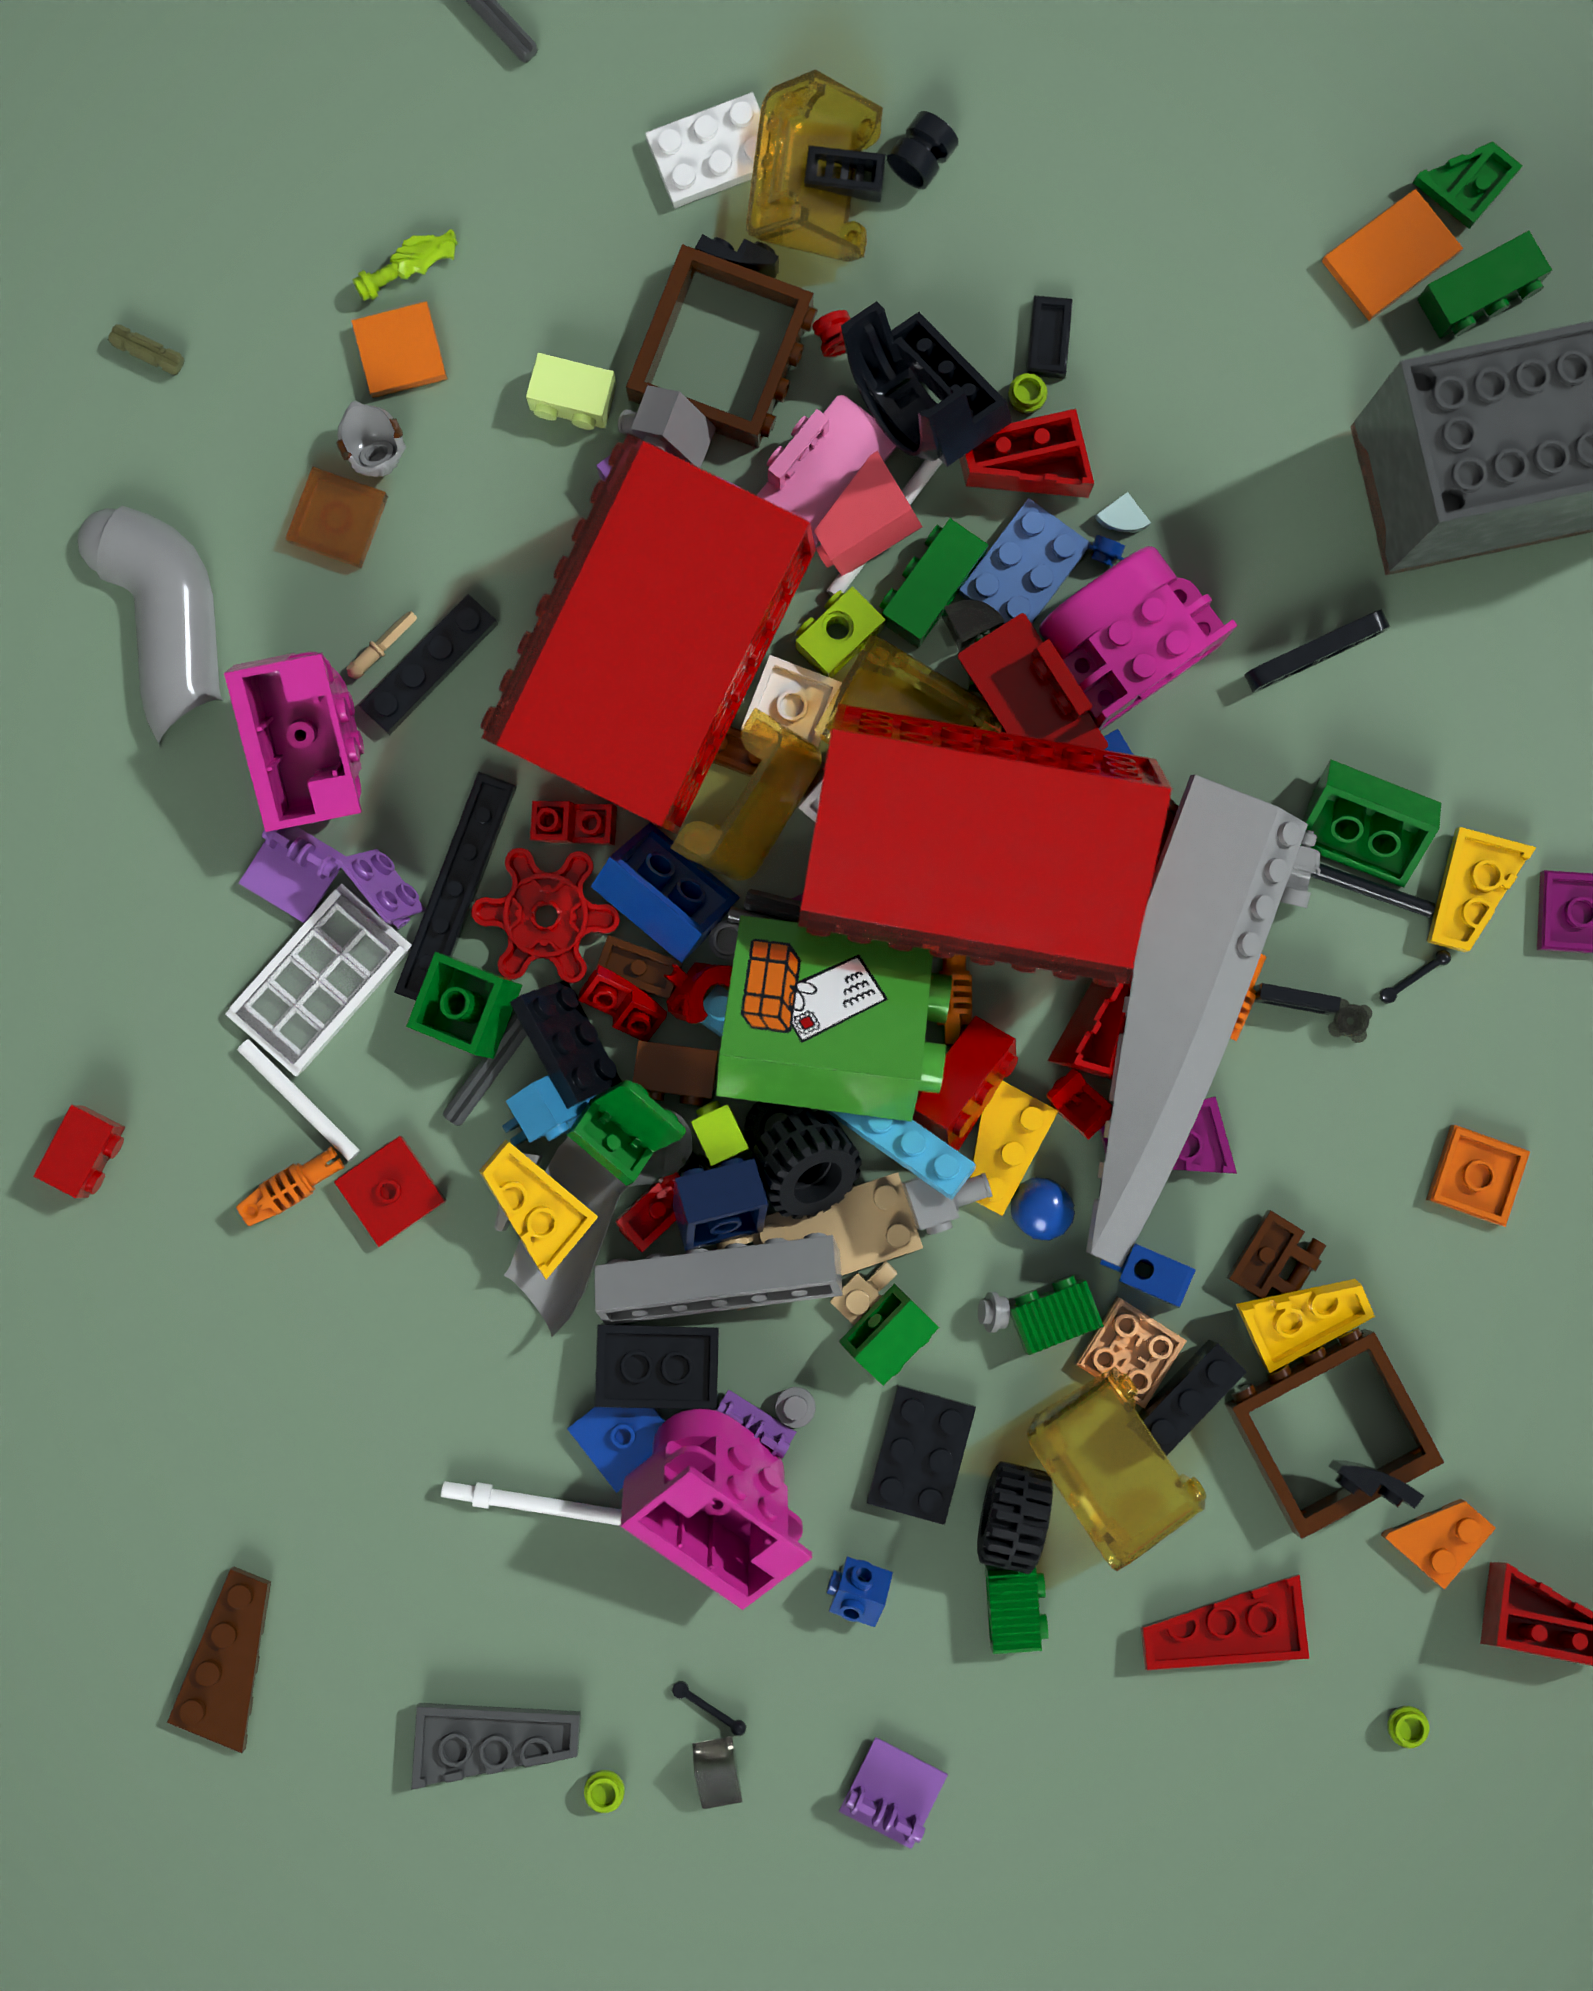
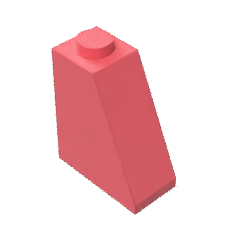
[814,451,923,576]

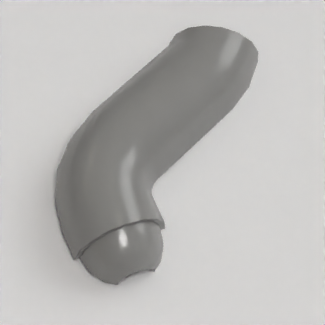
[78,506,223,746]
[504,1109,692,1337]

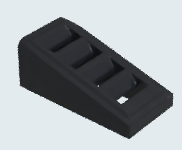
[804,145,886,202]

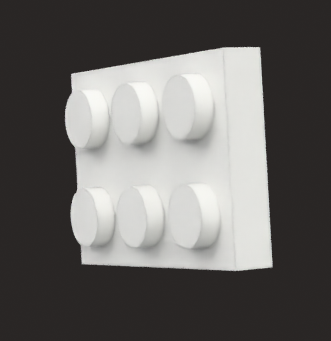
[645,92,781,209]

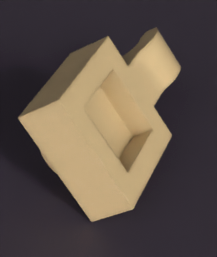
[830,1261,898,1326]

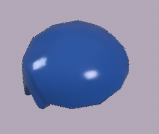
[1011,1177,1075,1241]

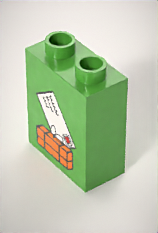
[716,915,952,1122]

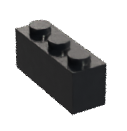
[1126,1340,1247,1460]

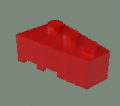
[959,408,1094,498]
[1047,963,1133,1080]
[912,1016,1018,1151]
[1480,1562,1593,1667]

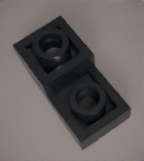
[695,234,779,278]
[1329,1460,1424,1509]

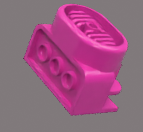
[1039,546,1238,731]
[224,652,364,832]
[620,1409,812,1610]

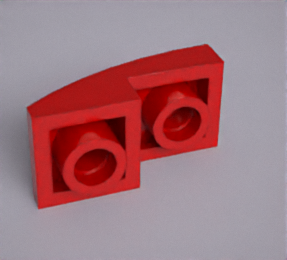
[530,801,617,846]
[578,964,667,1042]

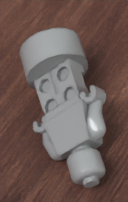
[1280,830,1321,908]

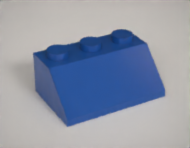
[591,822,740,963]

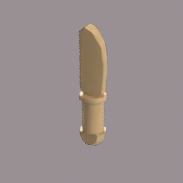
[347,611,417,679]

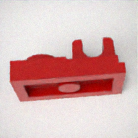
[615,1172,680,1252]

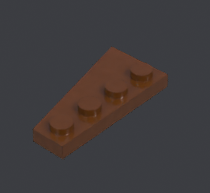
[167,1566,271,1753]

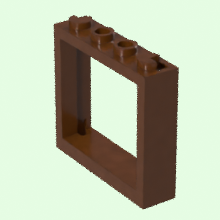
[626,244,818,448]
[1224,1327,1445,1539]

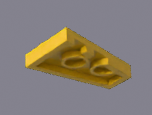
[1427,827,1536,952]
[969,1080,1058,1216]
[479,1139,598,1280]
[1236,1279,1375,1373]

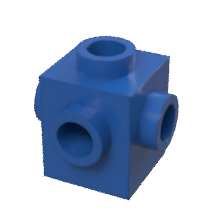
[826,1556,893,1627]

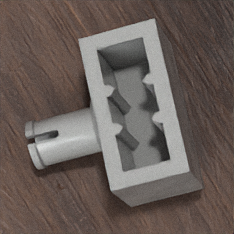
[618,385,716,468]
[902,1173,992,1235]

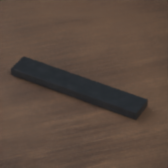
[394,772,517,1001]

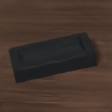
[1026,295,1073,379]
[1254,983,1341,1015]

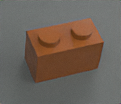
[633,1040,719,1106]

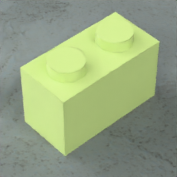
[526,353,617,430]

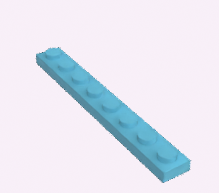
[699,984,976,1201]

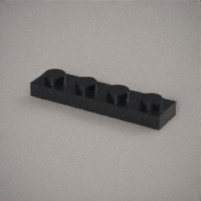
[359,594,498,735]

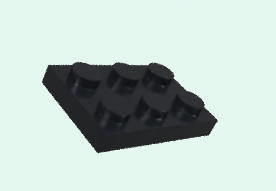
[510,980,622,1109]
[594,1325,719,1410]
[866,1384,976,1525]

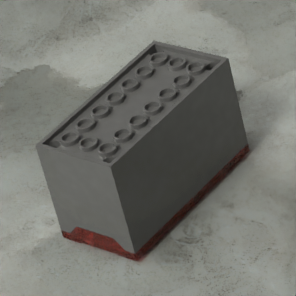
[1350,321,1593,575]

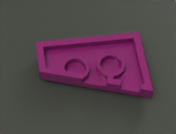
[1099,1096,1237,1174]

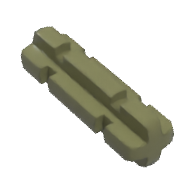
[108,324,184,375]

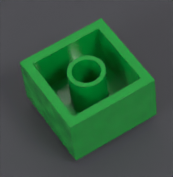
[406,952,523,1059]

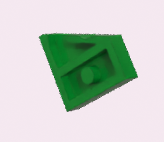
[1412,142,1523,229]

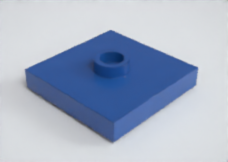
[567,1407,665,1493]

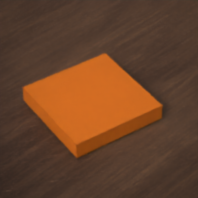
[351,301,447,398]
[1426,1125,1530,1227]

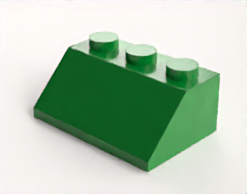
[1300,759,1442,888]

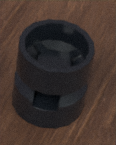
[887,111,959,190]

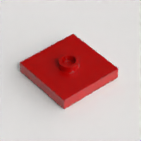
[334,1136,447,1247]

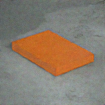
[1322,188,1463,321]

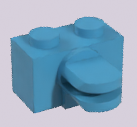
[502,1075,590,1146]

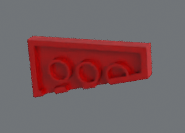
[1141,1574,1310,1670]

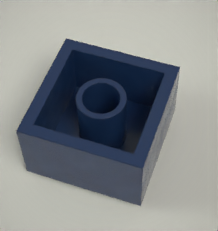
[673,1158,768,1251]

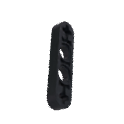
[1244,609,1391,693]

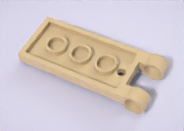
[716,1172,923,1311]

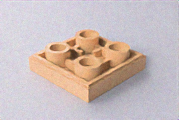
[1075,1296,1187,1409]

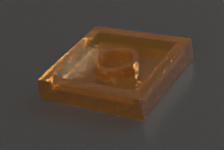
[285,466,388,568]

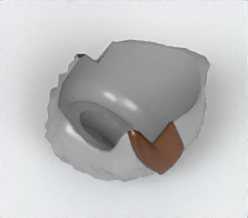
[337,400,406,477]

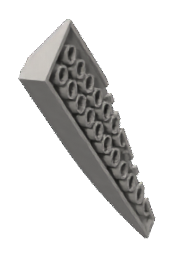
[1086,775,1308,1267]

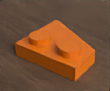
[1381,1499,1496,1590]

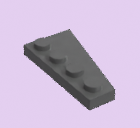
[411,1703,581,1790]

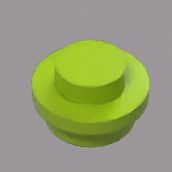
[1008,373,1047,413]
[1387,1706,1429,1748]
[584,1770,625,1813]

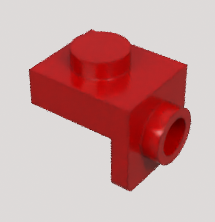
[1046,1069,1113,1140]

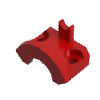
[664,962,732,1024]

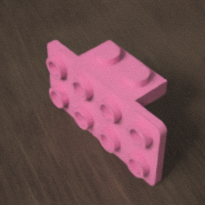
[756,395,897,548]

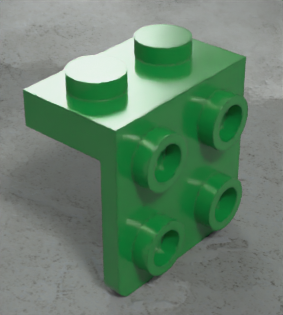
[566,1080,686,1186]

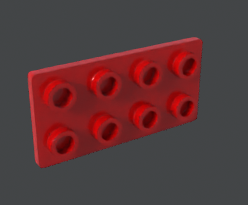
[957,613,1108,750]

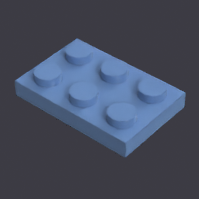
[958,498,1092,626]

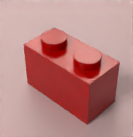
[33,1104,125,1198]

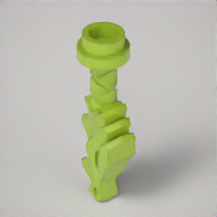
[352,229,458,301]

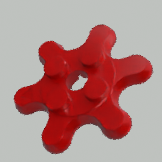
[471,848,620,983]

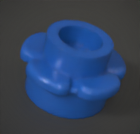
[1088,535,1125,567]

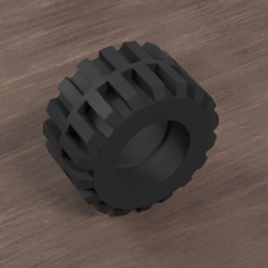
[750,1110,862,1219]
[977,1461,1053,1574]

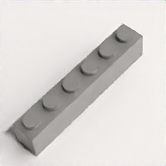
[594,1233,843,1325]

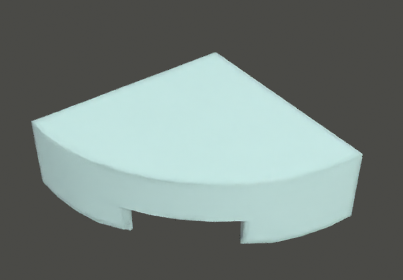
[1095,492,1151,533]

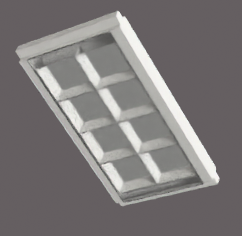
[225,883,412,1077]

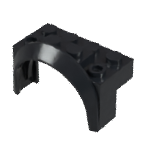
[841,301,1012,467]

